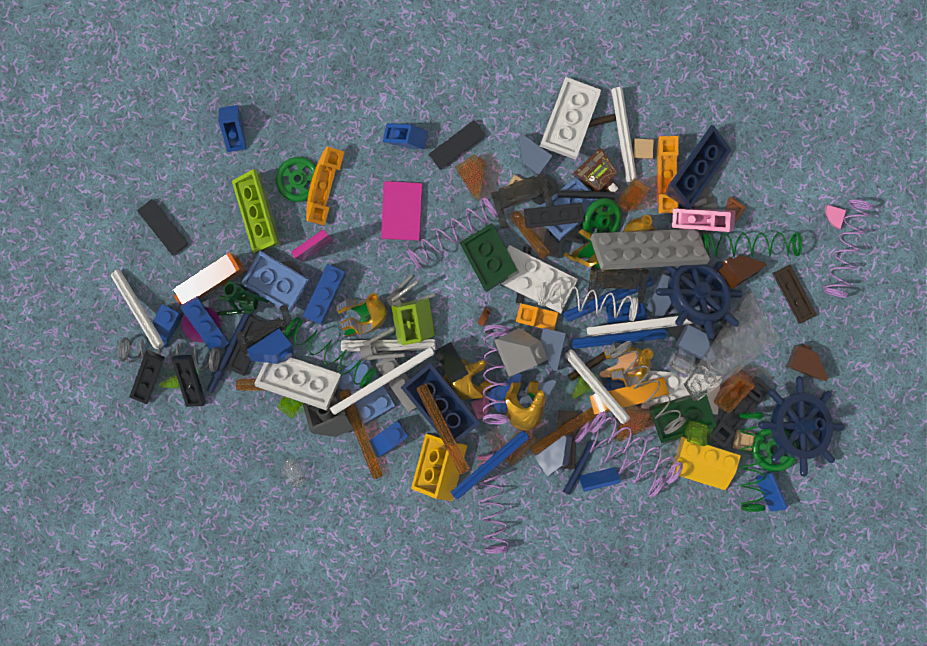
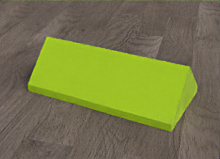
[232,169,281,253]

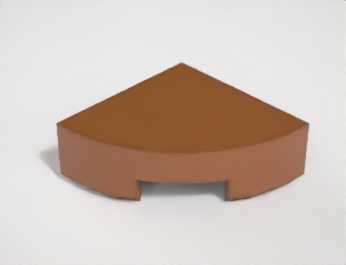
[726,196,746,223]
[477,307,491,326]

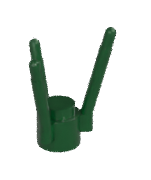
[223,280,269,314]
[216,284,259,316]

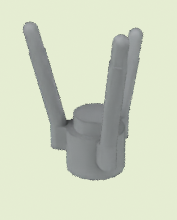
[386,274,436,308]
[359,327,405,361]

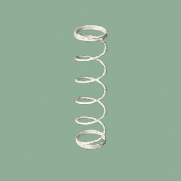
[538,281,638,321]

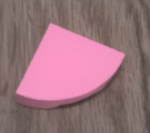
[825,205,846,229]
[471,397,490,419]

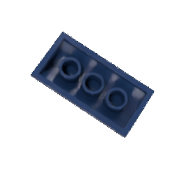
[665,125,731,209]
[400,363,480,448]

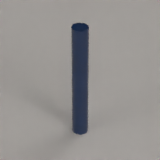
[563,441,596,495]

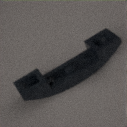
[709,376,771,449]

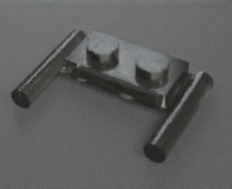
[491,174,554,229]
[587,266,649,303]
[236,305,294,357]

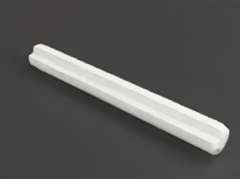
[612,87,637,182]
[111,270,164,349]
[341,339,436,352]
[565,349,630,424]

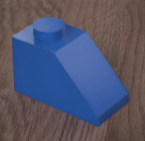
[218,105,246,152]
[382,124,428,150]
[153,304,184,347]
[247,329,294,364]
[487,373,522,414]
[367,420,409,458]

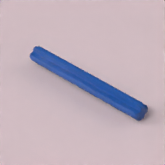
[564,275,653,322]
[571,328,666,349]
[451,431,529,499]

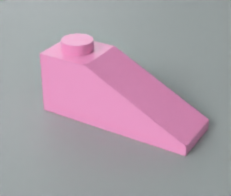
[672,208,735,232]

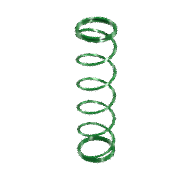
[701,232,802,257]
[284,317,376,389]
[739,412,766,512]

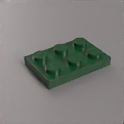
[460,223,519,292]
[649,391,717,443]

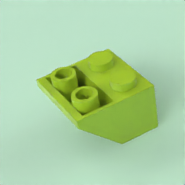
[391,298,435,346]

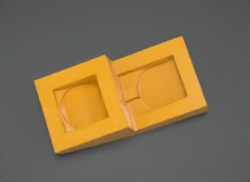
[516,303,559,331]

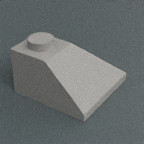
[494,328,548,376]

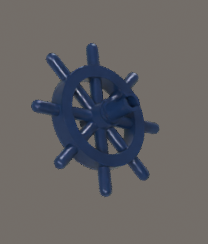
[656,261,743,339]
[758,376,845,477]

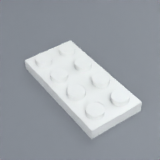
[540,77,601,160]
[501,245,578,313]
[255,358,342,410]
[640,370,721,415]

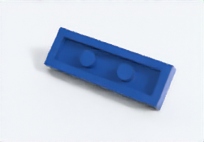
[181,296,229,352]

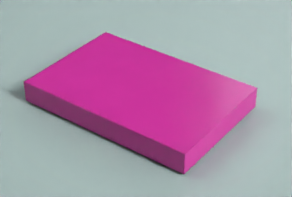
[381,181,422,241]
[291,230,334,262]

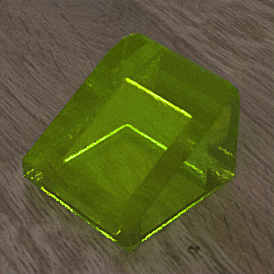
[159,375,180,388]
[570,376,589,399]
[277,396,303,419]
[685,421,708,446]

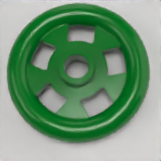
[275,157,316,202]
[583,198,621,234]
[752,429,799,472]

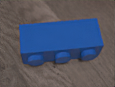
[303,264,347,325]

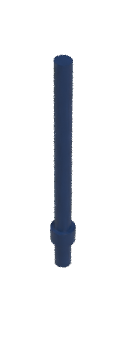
[206,292,260,393]

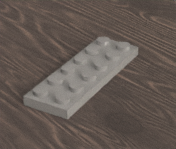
[590,229,710,270]

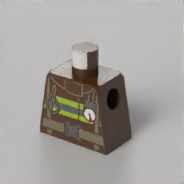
[573,147,619,192]

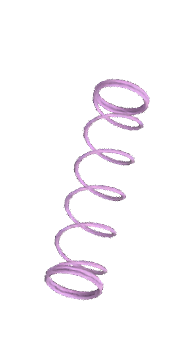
[406,197,498,270]
[823,199,874,298]
[483,325,509,424]
[590,411,683,484]
[575,422,665,498]
[477,454,509,554]

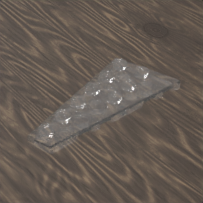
[684,291,781,401]

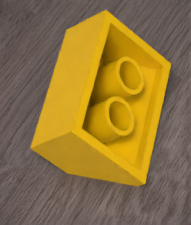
[411,433,467,501]
[672,437,741,490]

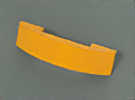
[657,136,679,213]
[306,146,345,226]
[589,377,669,415]

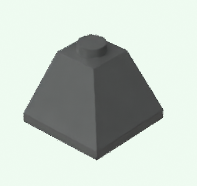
[303,389,353,437]

